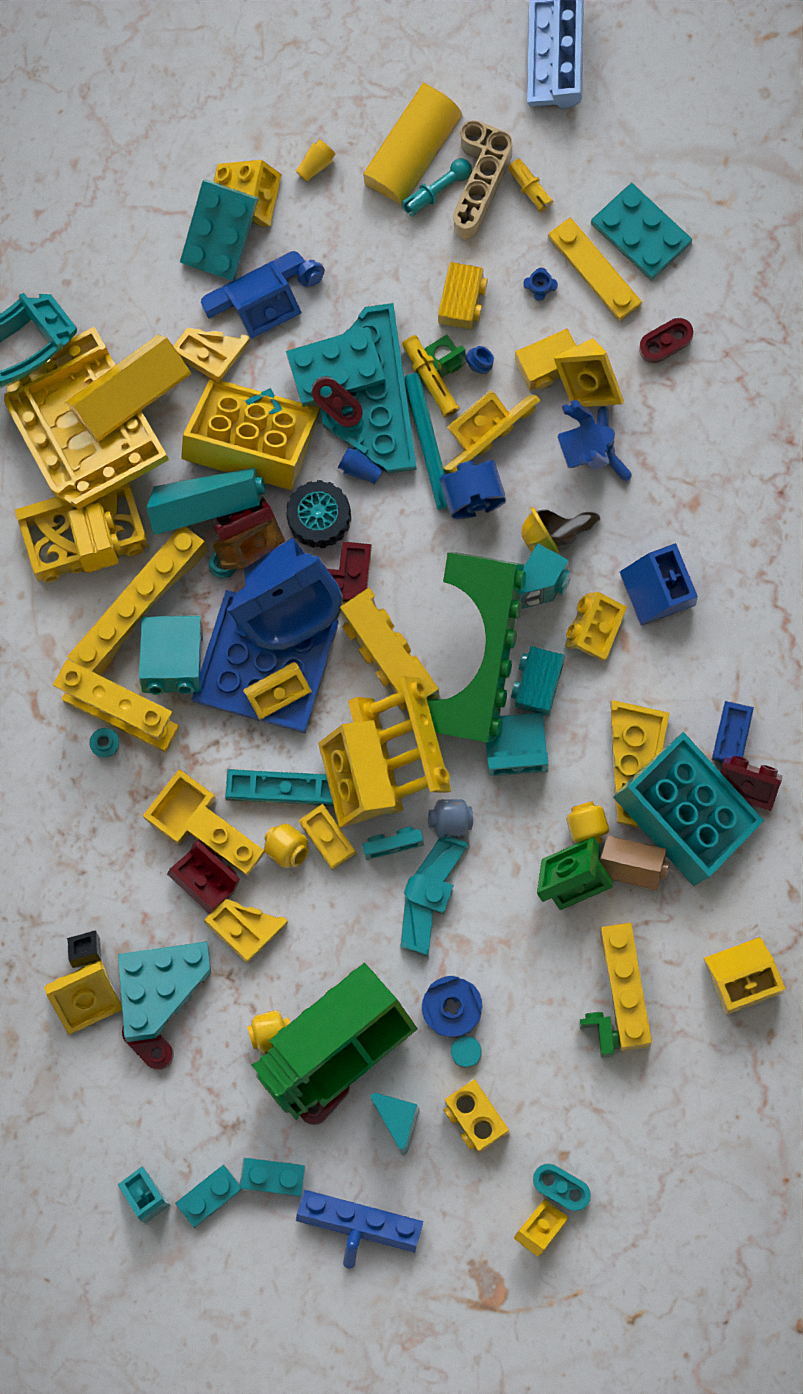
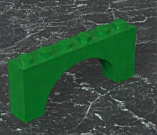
[427,552,526,743]

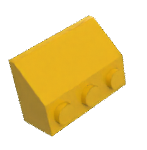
[318,720,396,828]

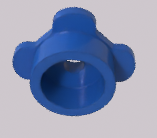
[523,268,558,301]

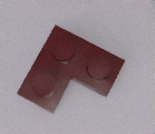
[327,542,372,602]

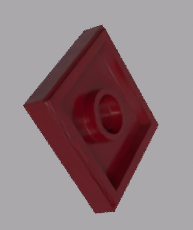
[210,496,275,541]

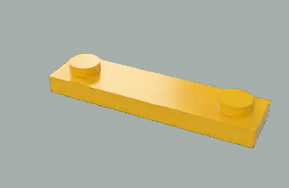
[548,217,642,322]

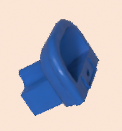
[227,538,343,650]

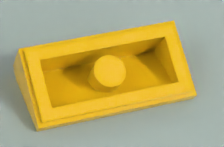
[243,662,312,720]

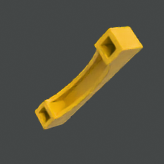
[67,526,208,675]

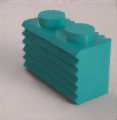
[511,646,565,716]

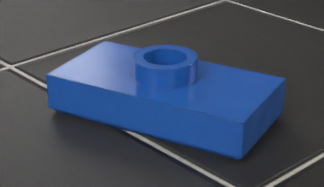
[712,701,754,762]

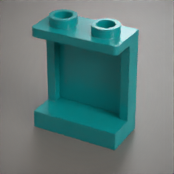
[139,616,203,695]

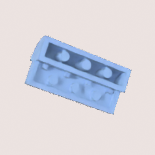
[527,0,584,109]

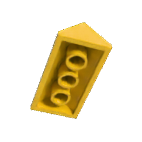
[65,334,191,442]

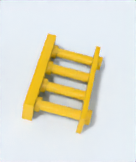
[53,659,180,753]
[348,676,451,814]

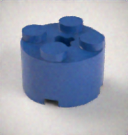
[439,460,506,519]

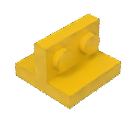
[44,960,122,1035]

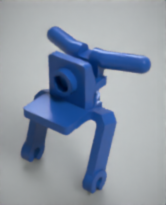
[557,400,632,481]

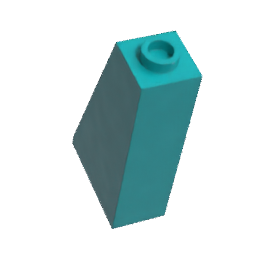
[147,468,265,535]

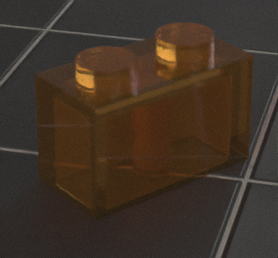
[212,517,285,570]

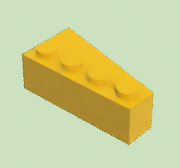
[340,587,440,713]

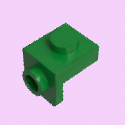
[579,1012,619,1057]

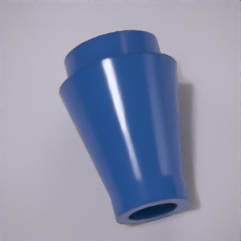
[338,447,383,485]

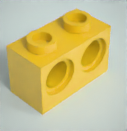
[443,1079,509,1153]

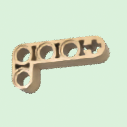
[453,120,512,239]

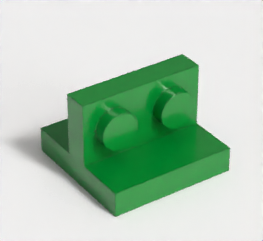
[537,837,613,910]

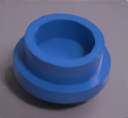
[297,260,325,287]
[466,346,494,374]

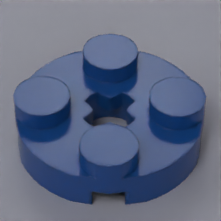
[422,976,483,1038]

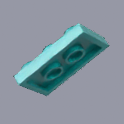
[180,179,259,281]
[591,182,692,281]
[286,326,386,407]

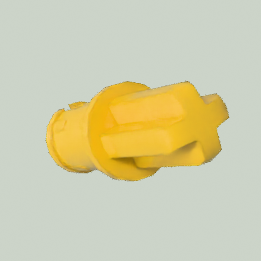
[508,159,554,212]

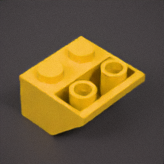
[703,937,786,1015]

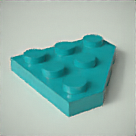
[118,941,211,1042]

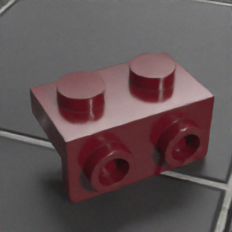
[721,755,783,811]
[167,840,240,914]

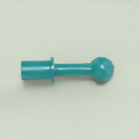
[401,158,472,217]

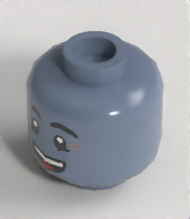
[428,799,473,838]

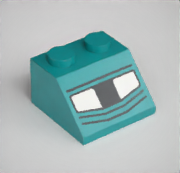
[518,543,571,609]

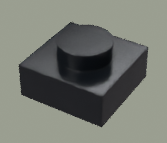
[67,930,101,968]

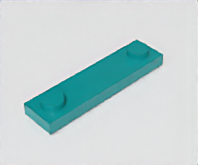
[225,769,334,806]

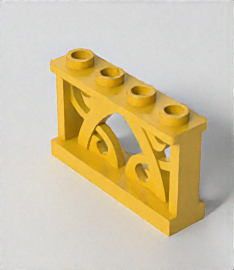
[15,483,149,582]

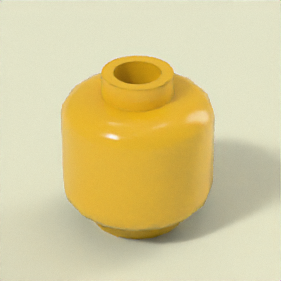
[566,801,610,844]
[264,823,309,868]
[247,1010,291,1054]

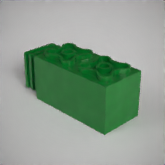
[251,962,418,1120]

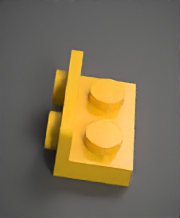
[565,592,627,661]

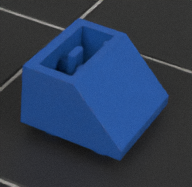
[619,543,698,626]

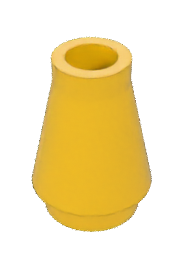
[295,139,336,182]

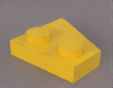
[174,328,250,383]
[204,899,288,963]

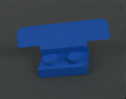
[201,251,305,339]

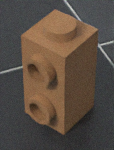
[600,835,670,890]

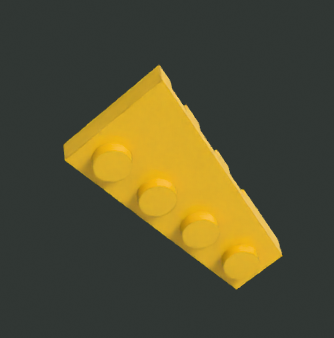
[610,700,670,829]

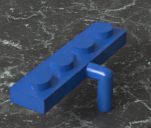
[296,1190,424,1269]

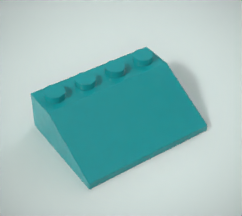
[613,732,764,886]

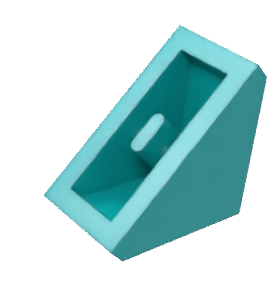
[118,1166,170,1223]

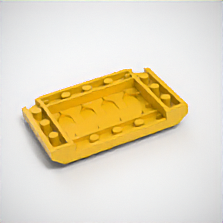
[4,327,169,509]

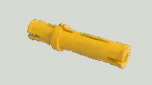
[401,335,460,418]

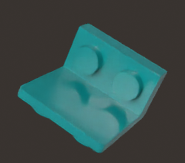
[486,713,548,776]

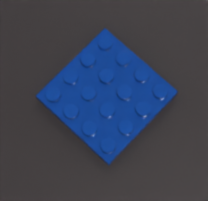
[191,590,339,734]

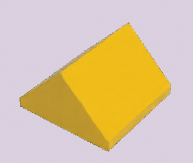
[553,338,624,407]

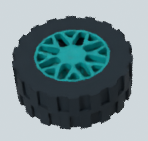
[286,480,351,548]

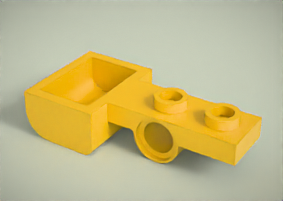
[143,769,265,876]

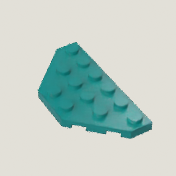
[320,303,417,474]

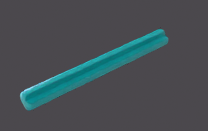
[404,373,448,510]

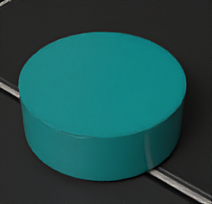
[451,1036,482,1068]

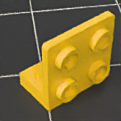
[213,160,282,227]

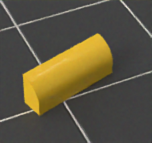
[363,82,462,205]

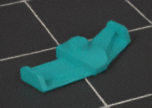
[400,837,469,957]

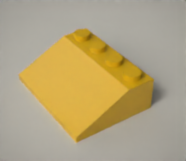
[181,378,320,490]

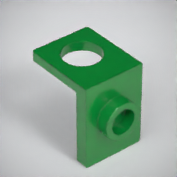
[424,335,466,378]

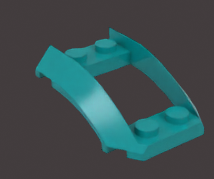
[0,293,77,389]

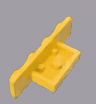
[443,391,540,474]

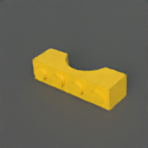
[600,922,652,1052]

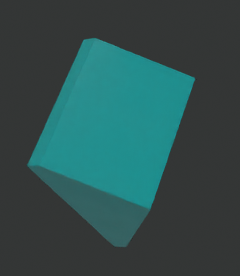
[370,1093,419,1155]

